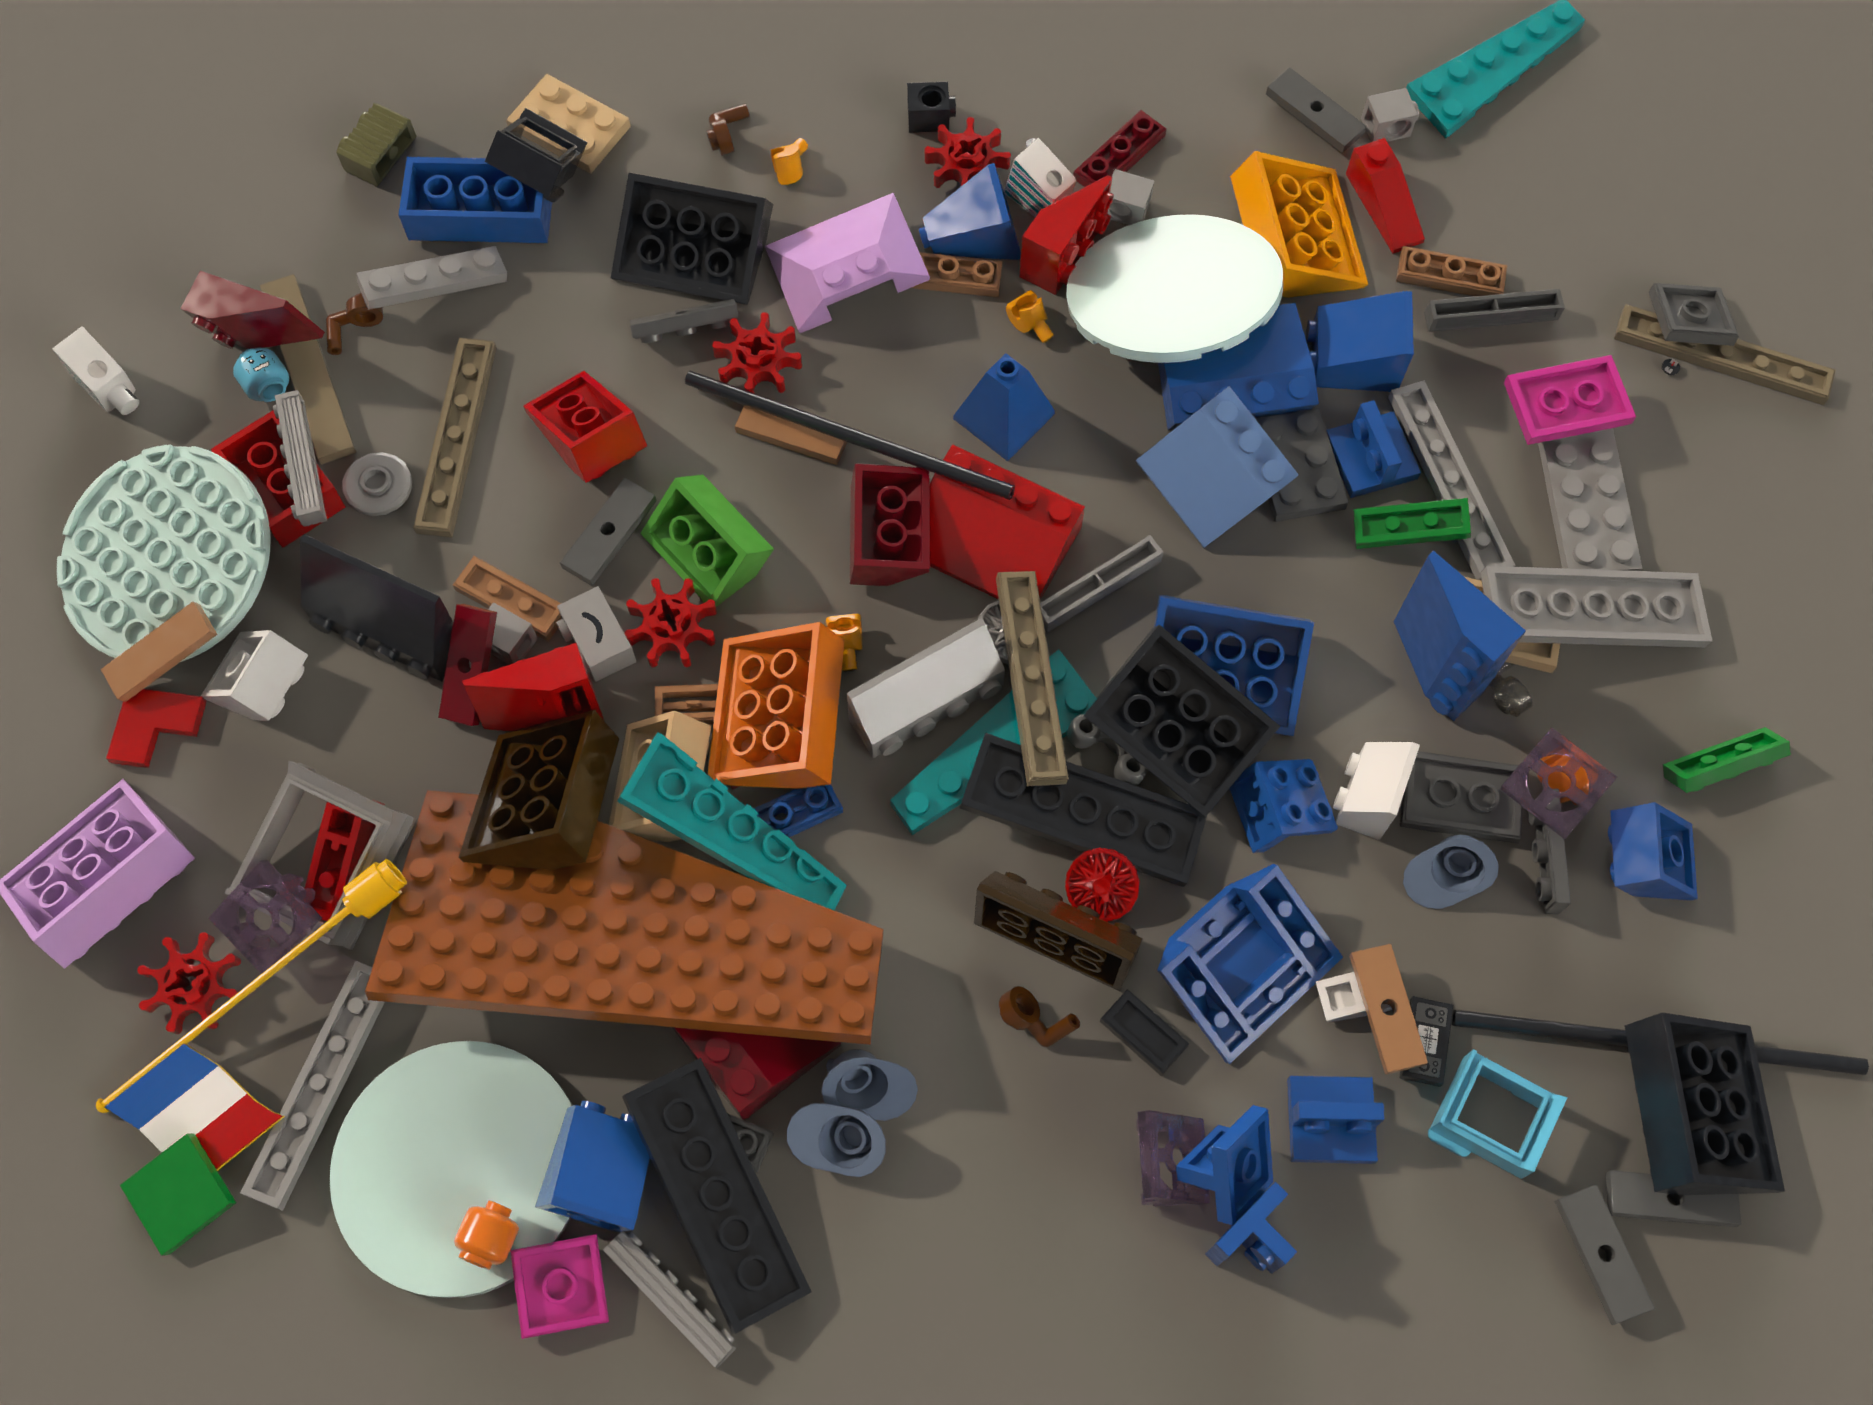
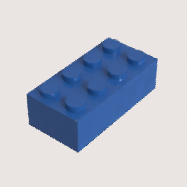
[398,157,552,243]

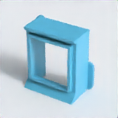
[1428,1049,1568,1179]

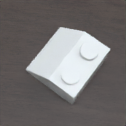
[201,630,308,721]
[1333,742,1420,840]

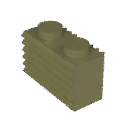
[336,103,417,187]

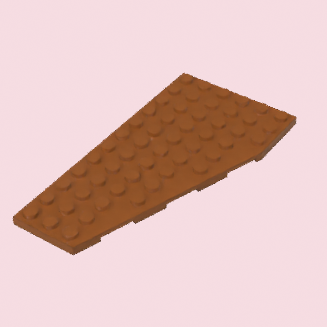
[365,790,883,1045]

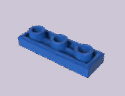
[754,784,843,838]

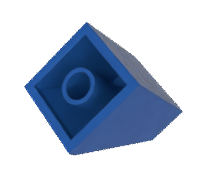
[1306,291,1414,392]
[535,1101,650,1232]

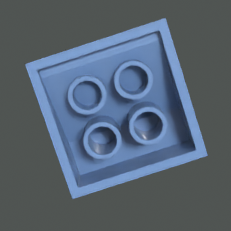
[1135,386,1299,548]

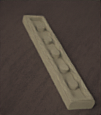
[260,274,357,465]
[1614,304,1836,405]
[413,338,496,538]
[996,571,1069,786]

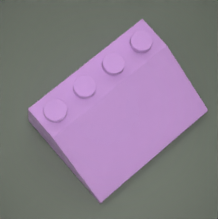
[0,779,195,969]

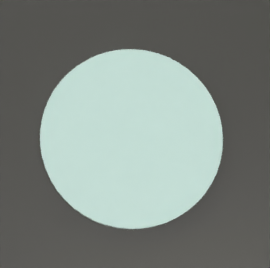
[1066,215,1283,363]
[56,444,271,662]
[330,1041,573,1298]

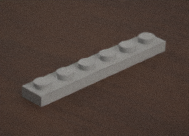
[1388,380,1516,581]
[240,961,385,1211]

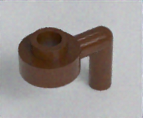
[706,103,750,156]
[326,293,383,355]
[999,986,1080,1047]

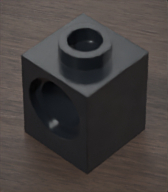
[907,82,956,133]

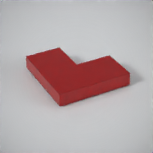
[106,689,207,768]

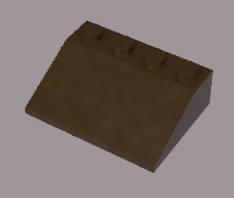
[459,710,619,870]
[974,871,1143,991]

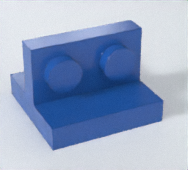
[1326,400,1421,498]
[1287,1076,1384,1164]
[1176,1105,1273,1225]
[1205,1182,1297,1274]

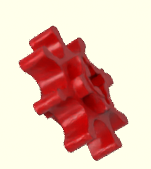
[925,117,1011,188]
[712,312,802,393]
[624,578,717,667]
[137,932,241,1034]

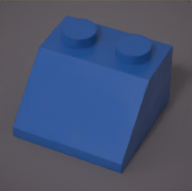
[1608,802,1698,900]

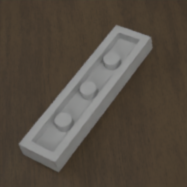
[357,246,507,310]

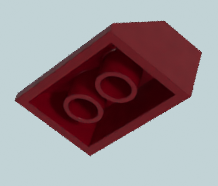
[850,463,930,586]

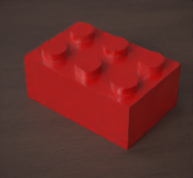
[211,410,346,548]

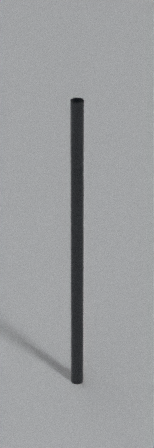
[685,371,1015,500]
[1452,1010,1869,1075]

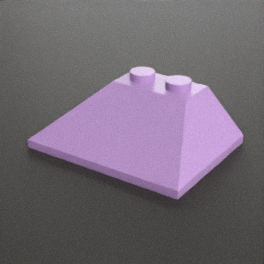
[765,193,930,333]

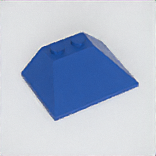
[1157,864,1343,1064]

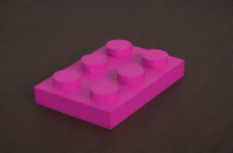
[1504,355,1636,445]

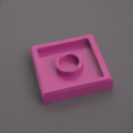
[510,1234,609,1339]

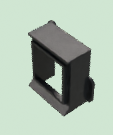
[485,108,588,202]

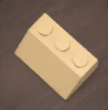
[609,710,711,842]

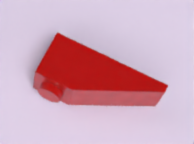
[1346,138,1425,254]
[299,800,385,921]

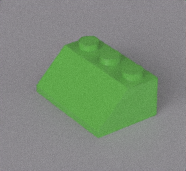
[640,474,774,607]

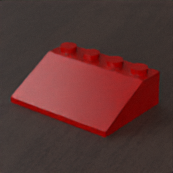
[929,444,1085,600]

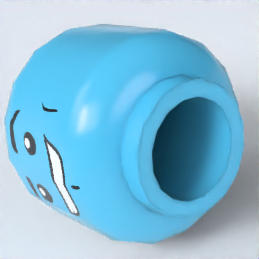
[233,348,289,402]

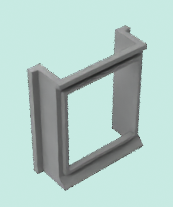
[225,761,417,950]

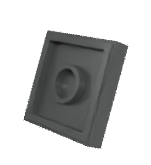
[1649,283,1739,346]

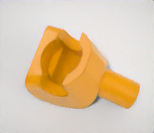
[770,138,808,185]
[1006,290,1054,343]
[826,614,863,671]

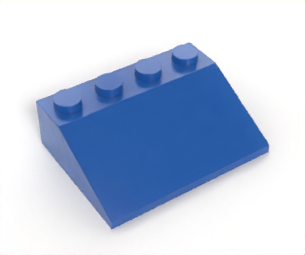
[1158,303,1319,430]
[1393,551,1526,721]
[1154,595,1314,736]

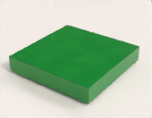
[120,1133,237,1256]

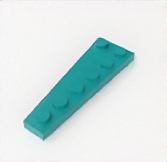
[1406,0,1585,138]
[890,650,1096,835]
[617,732,847,910]

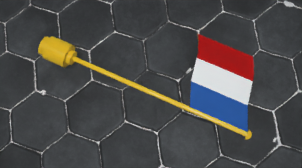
[95,859,407,1171]

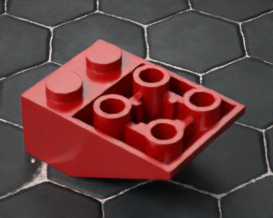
[1019,175,1114,295]
[462,643,604,731]

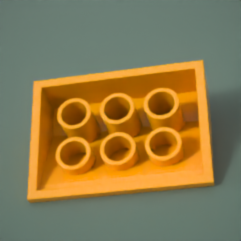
[1230,151,1368,298]

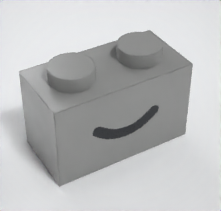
[556,586,636,682]

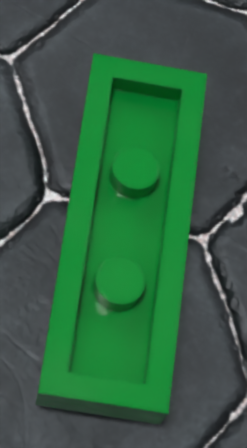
[1353,498,1471,549]
[1663,727,1791,793]

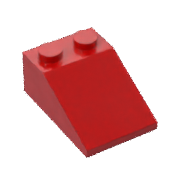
[523,371,648,483]

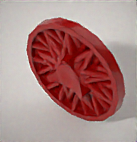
[1065,848,1140,922]

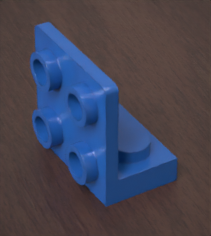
[1230,759,1338,853]

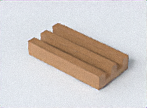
[655,684,718,725]

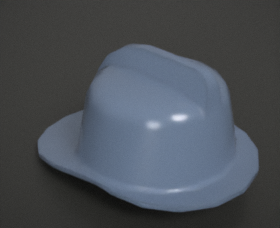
[1403,834,1499,909]
[821,1049,918,1121]
[787,1103,886,1177]

